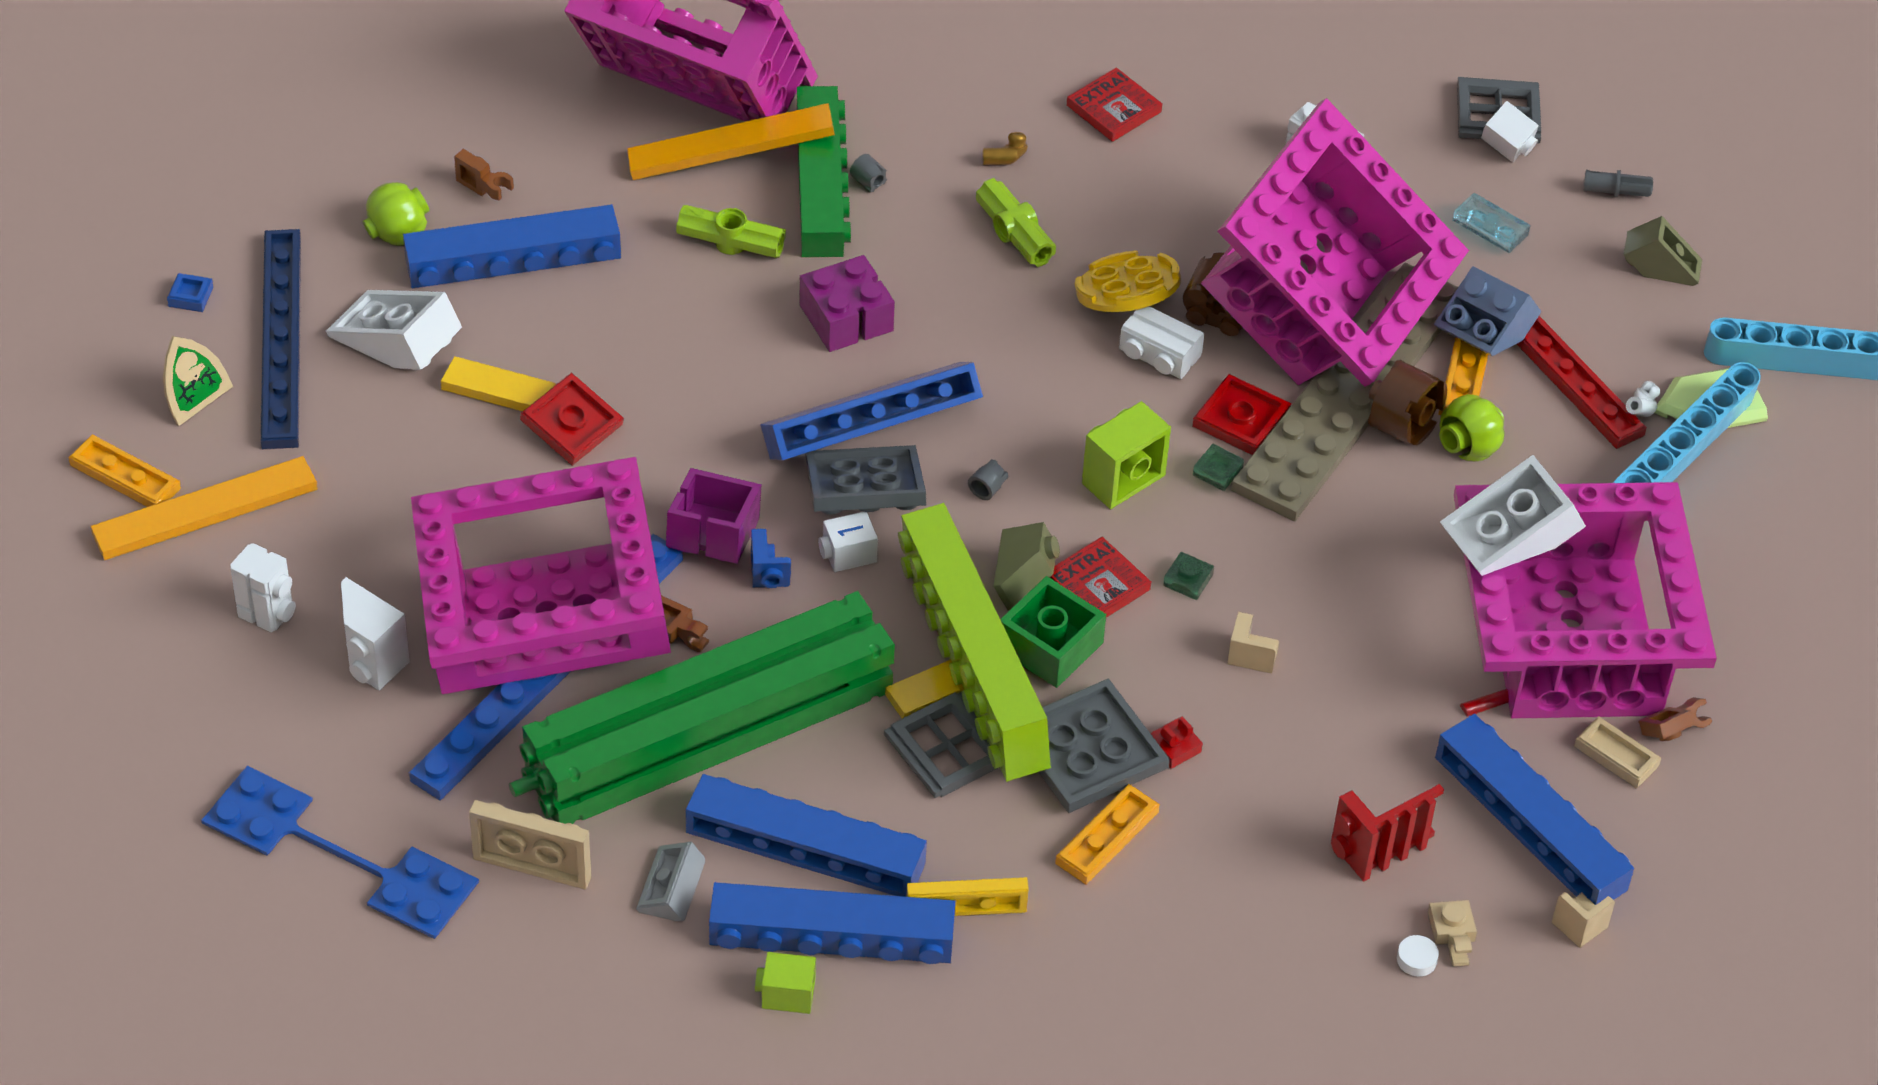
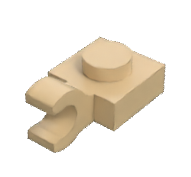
[1428,900,1477,966]

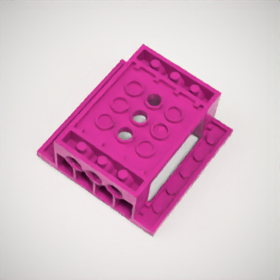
[564,0,818,122]
[1201,98,1469,387]
[411,457,671,694]
[1453,482,1717,719]

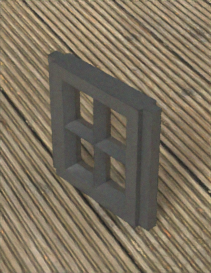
[1457,77,1541,143]
[884,691,1000,798]

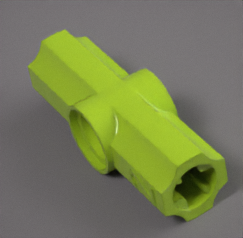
[976,178,1056,267]
[676,205,786,258]

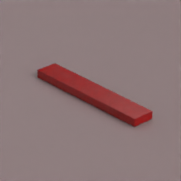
[1517,316,1647,449]

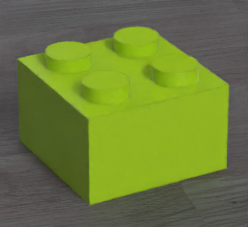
[1082,401,1171,510]

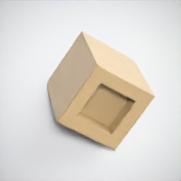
[1227,612,1279,674]
[1552,892,1615,948]

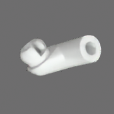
[1626,381,1660,417]

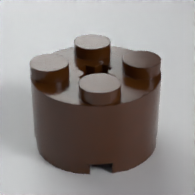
[1183,252,1243,336]
[1368,360,1447,445]

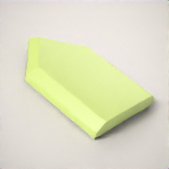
[1654,368,1768,428]

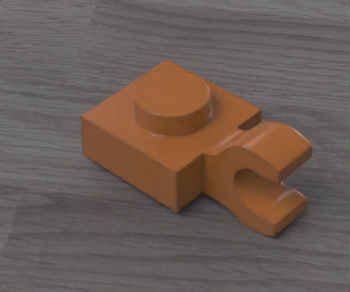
[454,148,514,200]
[661,595,709,652]
[1638,697,1712,741]

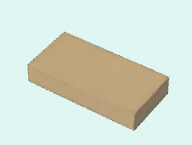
[1574,716,1661,788]

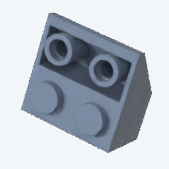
[1434,266,1542,356]

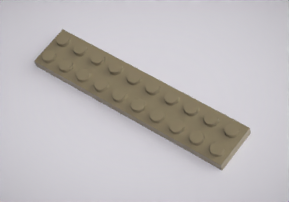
[1231,262,1458,522]

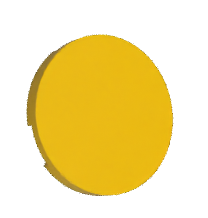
[1075,250,1181,312]

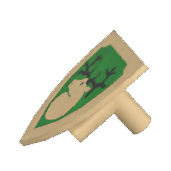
[163,336,233,426]

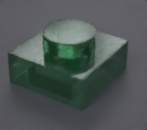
[1193,444,1244,491]
[1163,552,1214,600]

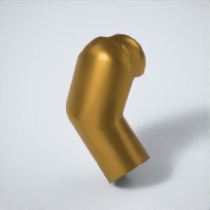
[983,132,1028,165]

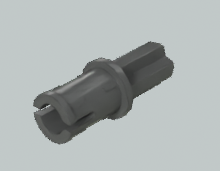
[1583,169,1654,197]

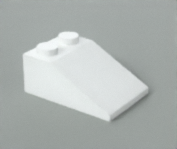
[326,290,462,370]
[1440,455,1586,576]

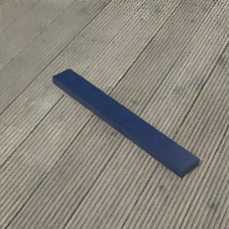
[261,229,301,449]

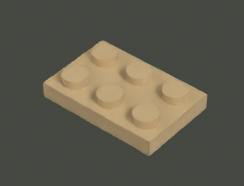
[469,800,591,890]

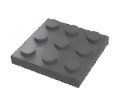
[806,445,926,514]
[1039,678,1169,814]

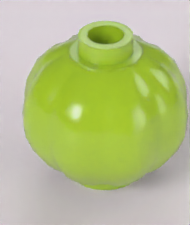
[362,182,430,246]
[1439,394,1505,461]

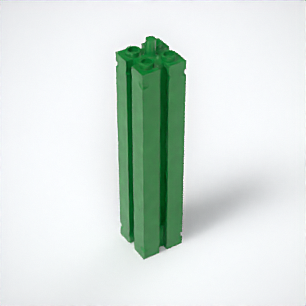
[509,591,895,824]

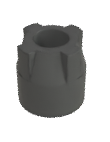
[850,154,887,192]
[968,459,1009,500]

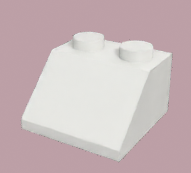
[341,577,410,691]

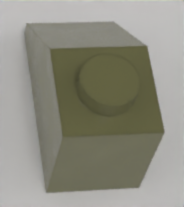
[1624,216,1702,286]
[993,522,1060,610]

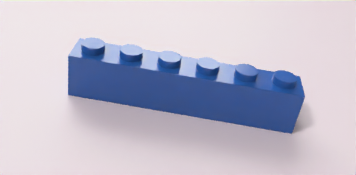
[403,204,621,288]
[760,362,983,460]
[1435,713,1634,905]
[686,774,927,897]
[709,882,956,964]

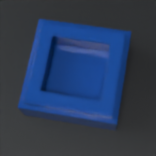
[167,273,213,312]

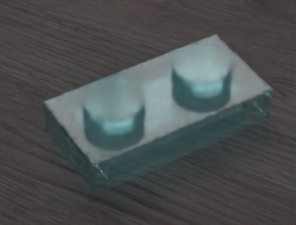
[1452,193,1531,253]

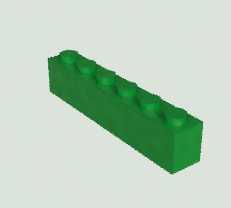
[797,86,851,257]

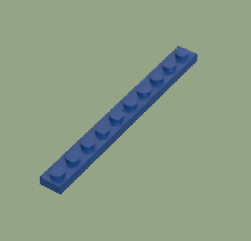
[409,533,683,801]

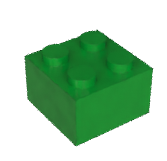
[1000,576,1107,688]

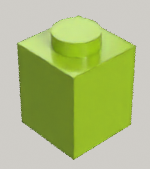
[755,952,816,1014]

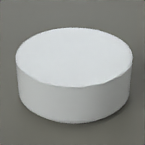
[1397,935,1439,977]

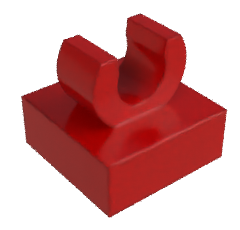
[1150,716,1203,769]

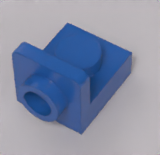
[751,529,791,588]

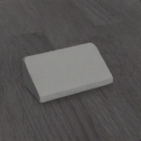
[636,841,705,921]

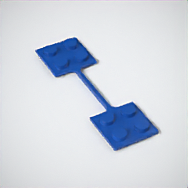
[201,766,479,939]

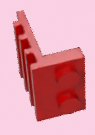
[1331,784,1444,882]

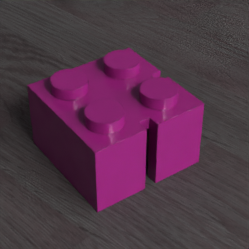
[799,255,895,352]
[666,468,762,564]

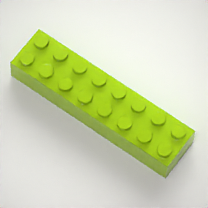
[898,503,1051,782]

